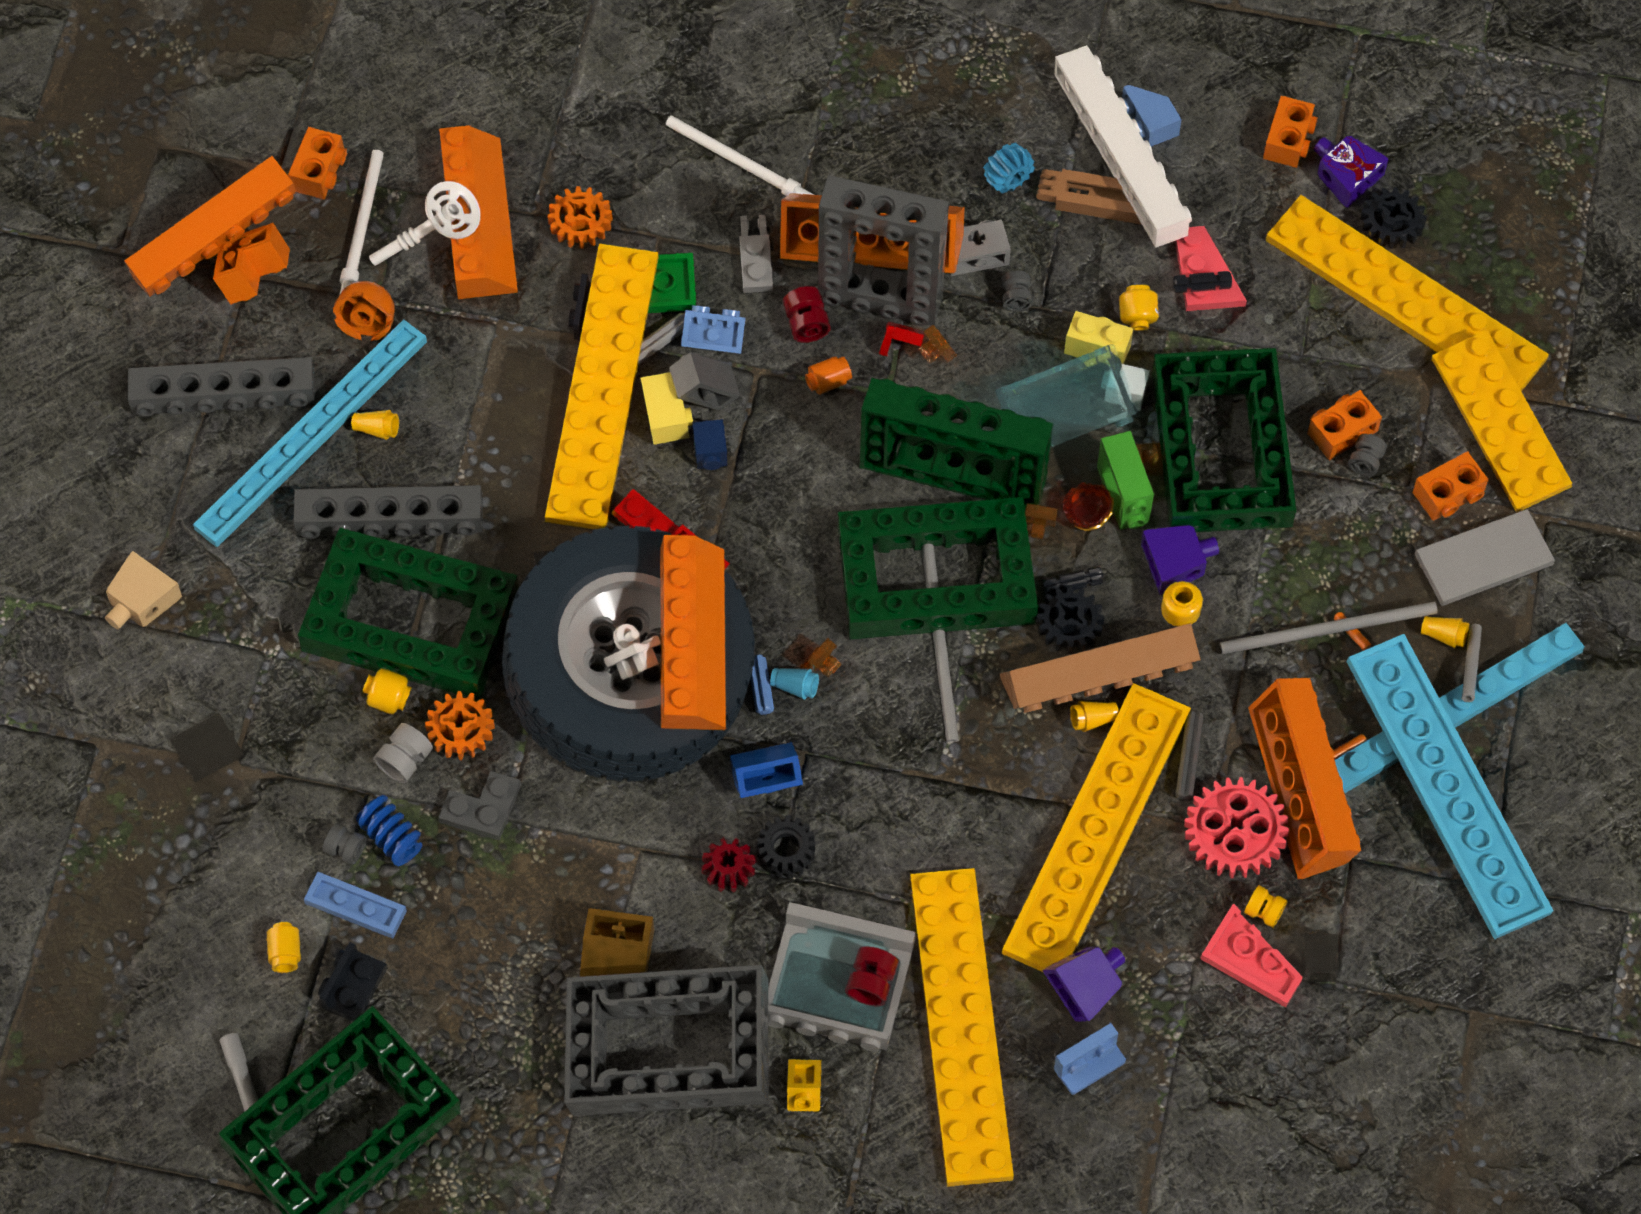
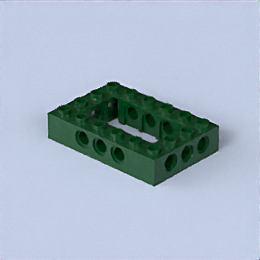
[1152,348,1296,532]
[860,378,1054,513]
[838,497,1038,640]
[298,528,519,700]
[218,1006,460,1214]

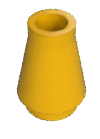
[351,410,399,440]
[1421,616,1470,648]
[1070,701,1119,732]

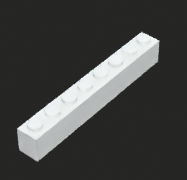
[1055,45,1192,248]

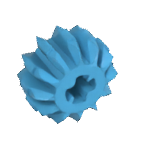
[983,142,1035,194]

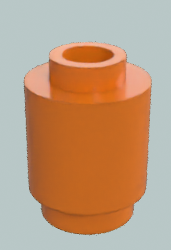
[805,356,852,395]

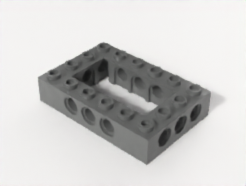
[818,175,949,326]
[564,965,769,1116]

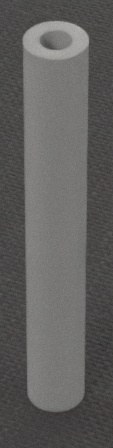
[1462,624,1482,702]

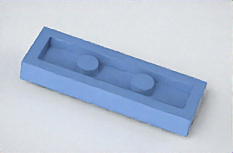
[304,872,407,939]

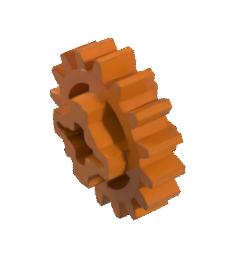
[547,186,613,249]
[425,691,495,760]

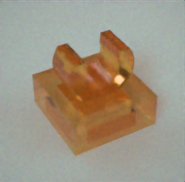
[918,325,957,364]
[1136,443,1163,476]
[1025,504,1058,539]
[800,638,841,677]

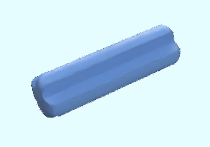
[750,654,774,715]

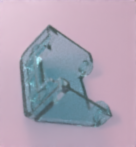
[995,344,1137,447]

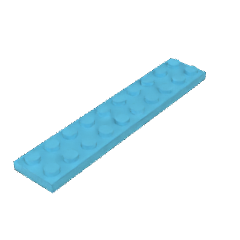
[1346,634,1554,940]

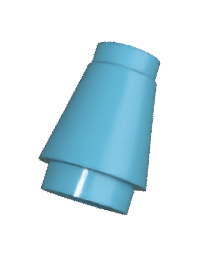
[770,668,819,700]

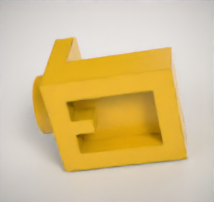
[787,1059,821,1112]

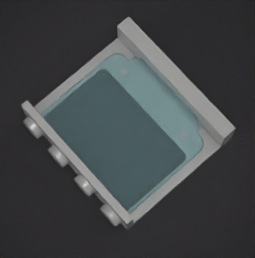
[768,902,916,1051]

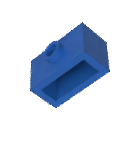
[730,742,803,798]

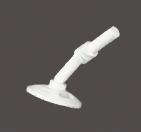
[369,181,481,266]

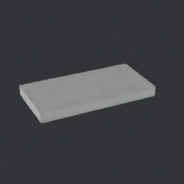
[1415,509,1555,606]

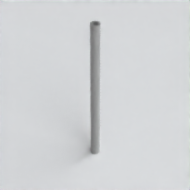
[921,544,959,743]
[1220,601,1437,654]

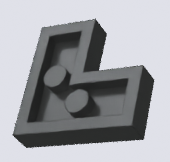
[439,771,521,841]

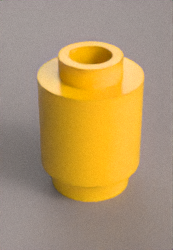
[266,922,301,973]

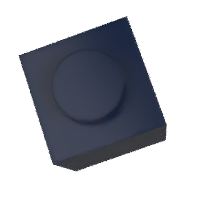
[692,419,727,470]

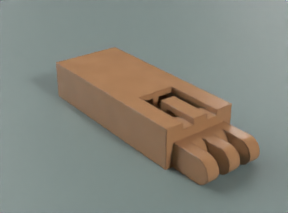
[1036,169,1142,225]

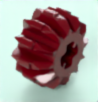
[701,837,756,893]

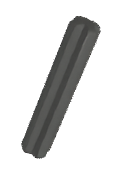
[1175,711,1204,800]

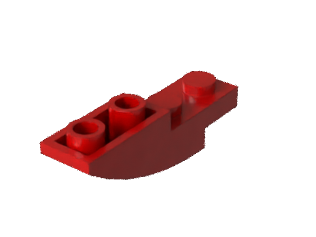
[612,489,730,570]

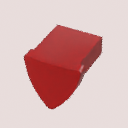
[879,321,926,357]

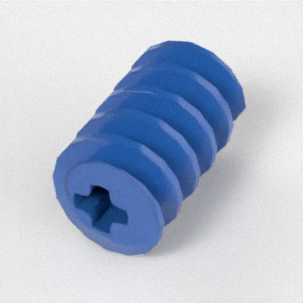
[356,795,423,866]

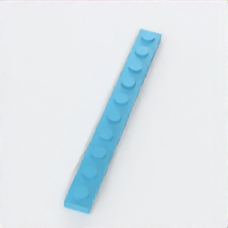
[193,319,427,547]
[1335,623,1585,794]

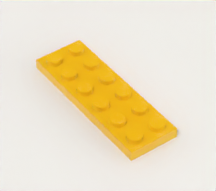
[1432,330,1573,513]

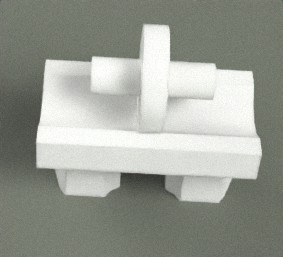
[604,624,661,680]

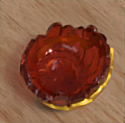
[1063,482,1114,531]

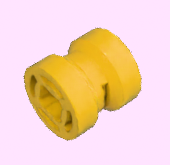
[1244,885,1288,928]

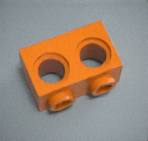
[1263,95,1318,168]
[288,127,347,200]
[1307,390,1382,461]
[1412,451,1488,521]

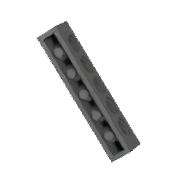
[128,357,315,416]
[294,485,483,539]

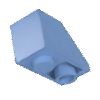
[1122,85,1182,147]

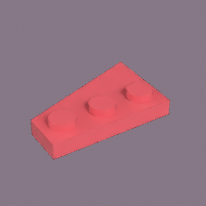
[1175,226,1247,311]
[1201,903,1303,1008]

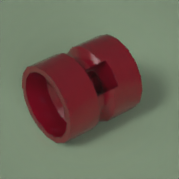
[783,286,831,343]
[845,946,899,1007]

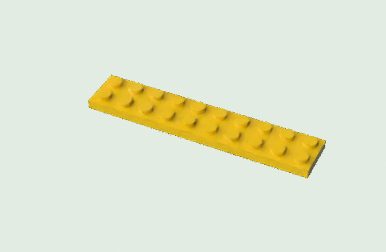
[1266,195,1549,392]
[545,244,659,529]
[1002,683,1191,972]
[910,868,1014,1187]

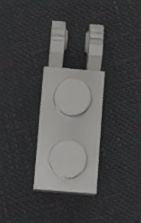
[739,215,773,293]

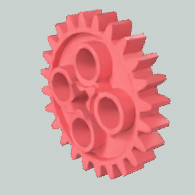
[1184,777,1289,879]

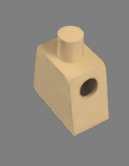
[105,551,182,630]

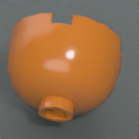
[333,281,395,341]

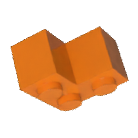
[213,223,290,305]

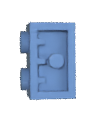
[681,305,746,354]
[1054,1023,1126,1095]

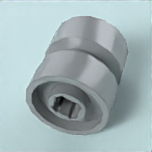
[373,723,433,784]

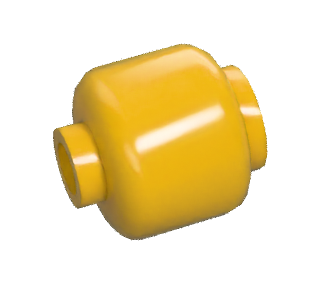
[1119,285,1159,331]
[1161,581,1203,627]
[362,668,412,715]

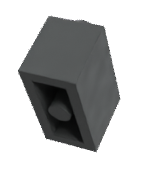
[669,352,740,411]

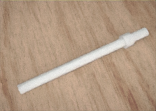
[666,115,814,196]
[339,150,384,295]

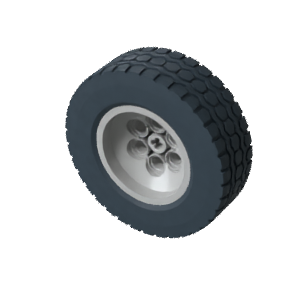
[502,526,755,782]

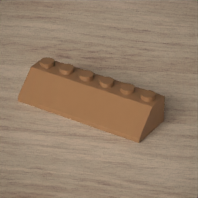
[1000,623,1201,713]

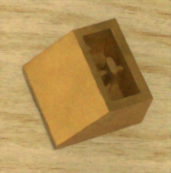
[580,908,654,977]

